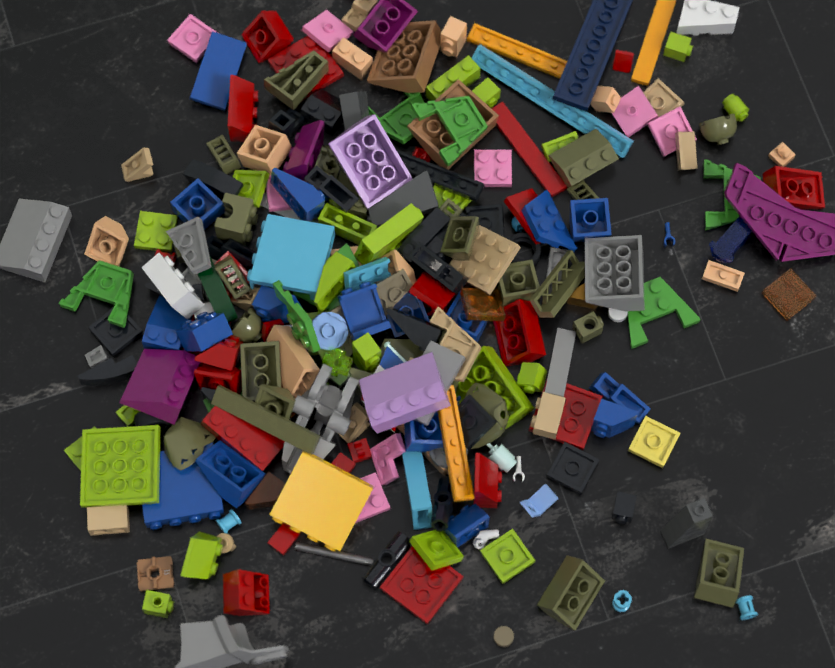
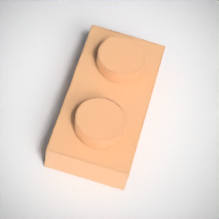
[702,260,744,292]

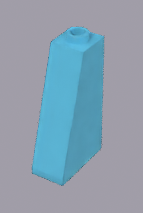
[402,451,432,530]

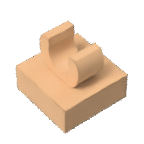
[768,142,796,167]

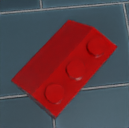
[228,75,258,142]
[492,299,546,367]

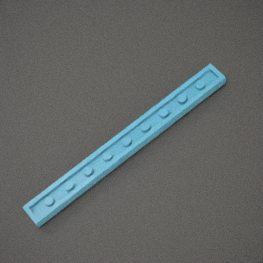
[472,45,634,158]

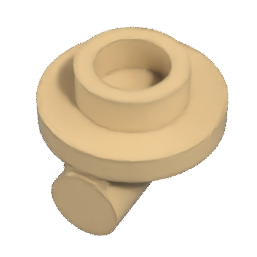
[216,533,236,553]

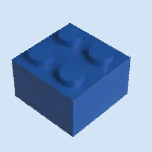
[170,178,225,230]
[175,311,233,352]

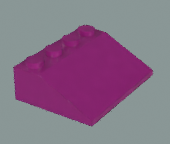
[119,349,201,425]

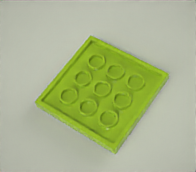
[80,425,161,508]

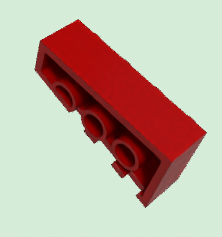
[200,406,285,471]

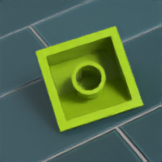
[181,531,223,579]

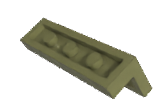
[529,250,585,318]

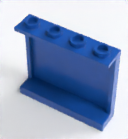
[142,443,225,529]

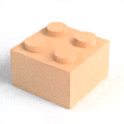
[237,125,292,175]

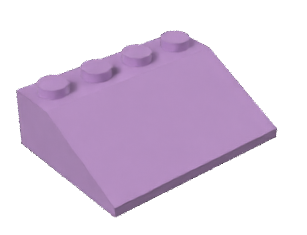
[328,114,413,209]
[359,352,451,433]

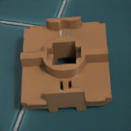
[137,556,174,591]

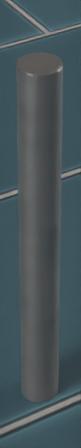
[295,542,374,566]

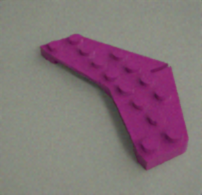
[724,163,835,262]

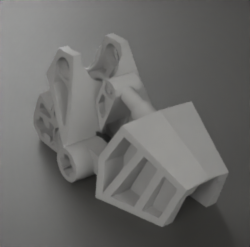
[282,364,359,474]

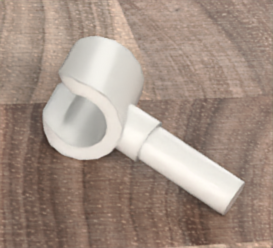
[513,456,525,482]

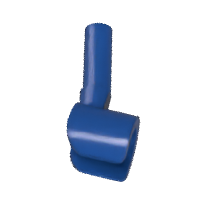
[663,222,675,247]

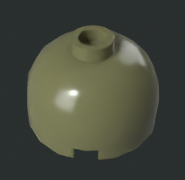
[699,114,737,145]
[232,307,263,344]

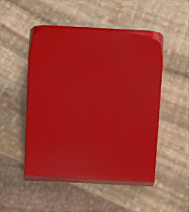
[612,50,634,73]

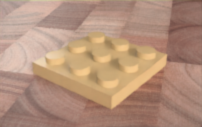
[449,225,521,295]

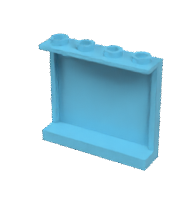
[247,214,335,300]

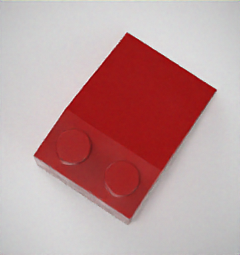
[762,166,825,210]
[473,453,502,508]

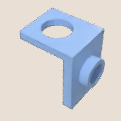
[520,484,558,517]

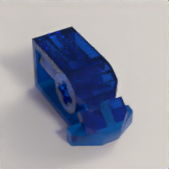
[709,216,752,263]

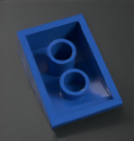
[270,168,325,222]
[446,289,496,343]
[142,295,193,350]
[196,440,265,508]

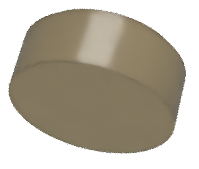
[494,626,514,647]

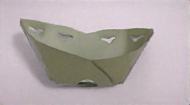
[465,383,509,449]
[164,417,216,470]

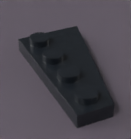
[465,203,504,237]

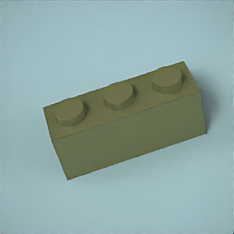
[548,129,619,188]
[240,341,282,402]
[537,555,605,631]

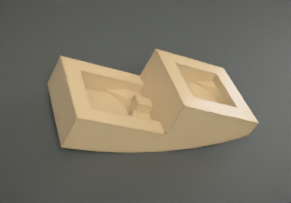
[342,0,378,32]

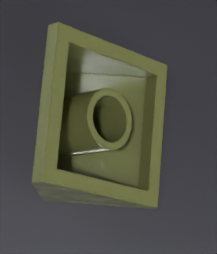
[255,384,296,420]

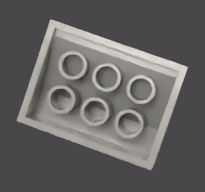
[0,199,72,282]
[585,235,645,311]

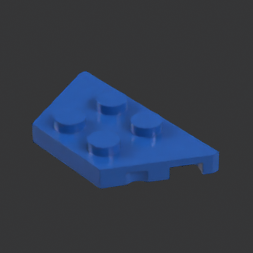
[521,190,577,253]

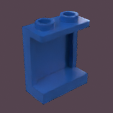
[337,281,391,341]

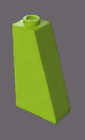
[354,203,424,265]

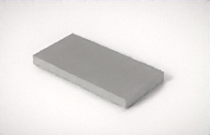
[414,341,466,426]

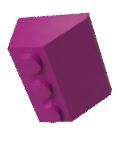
[353,0,418,53]
[283,120,324,181]

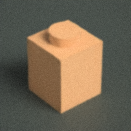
[591,86,621,113]

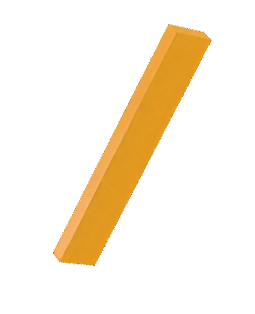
[631,0,677,86]
[467,23,567,79]
[437,385,474,502]

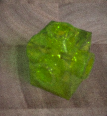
[322,348,354,377]

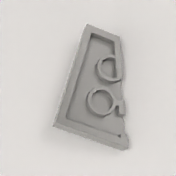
[166,217,212,275]

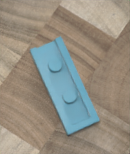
[344,257,391,290]

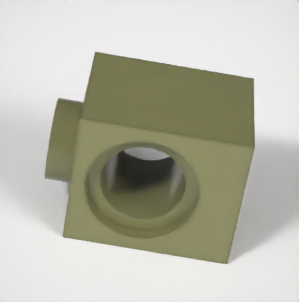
[572,311,604,343]

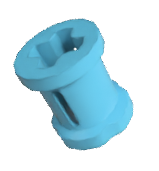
[215,509,242,534]
[612,590,632,612]
[735,595,758,620]

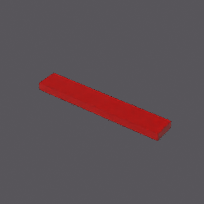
[492,102,567,197]
[267,452,356,556]

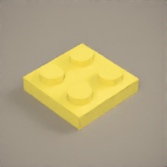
[628,416,680,468]

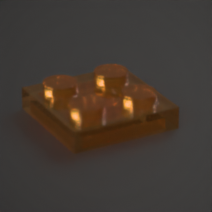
[762,268,816,321]
[460,288,505,321]

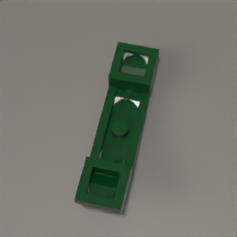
[197,255,238,323]

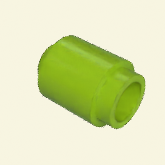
[722,94,749,122]

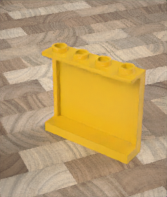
[269,451,374,552]

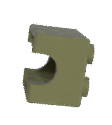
[214,193,258,246]

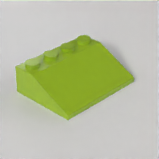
[456,346,535,430]

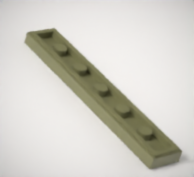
[211,385,320,454]

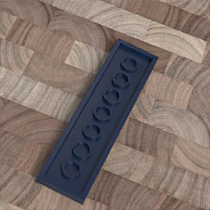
[552,0,633,112]

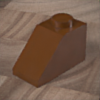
[245,472,286,510]

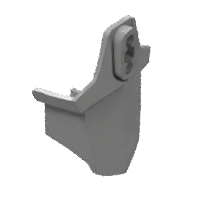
[175,615,289,668]

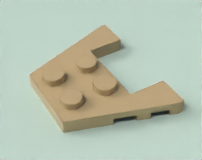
[409,307,481,382]

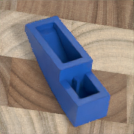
[589,372,650,424]

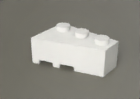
[677,0,740,36]
[142,253,205,320]

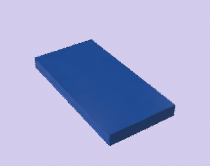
[190,31,247,111]

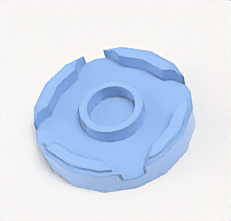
[312,312,348,351]

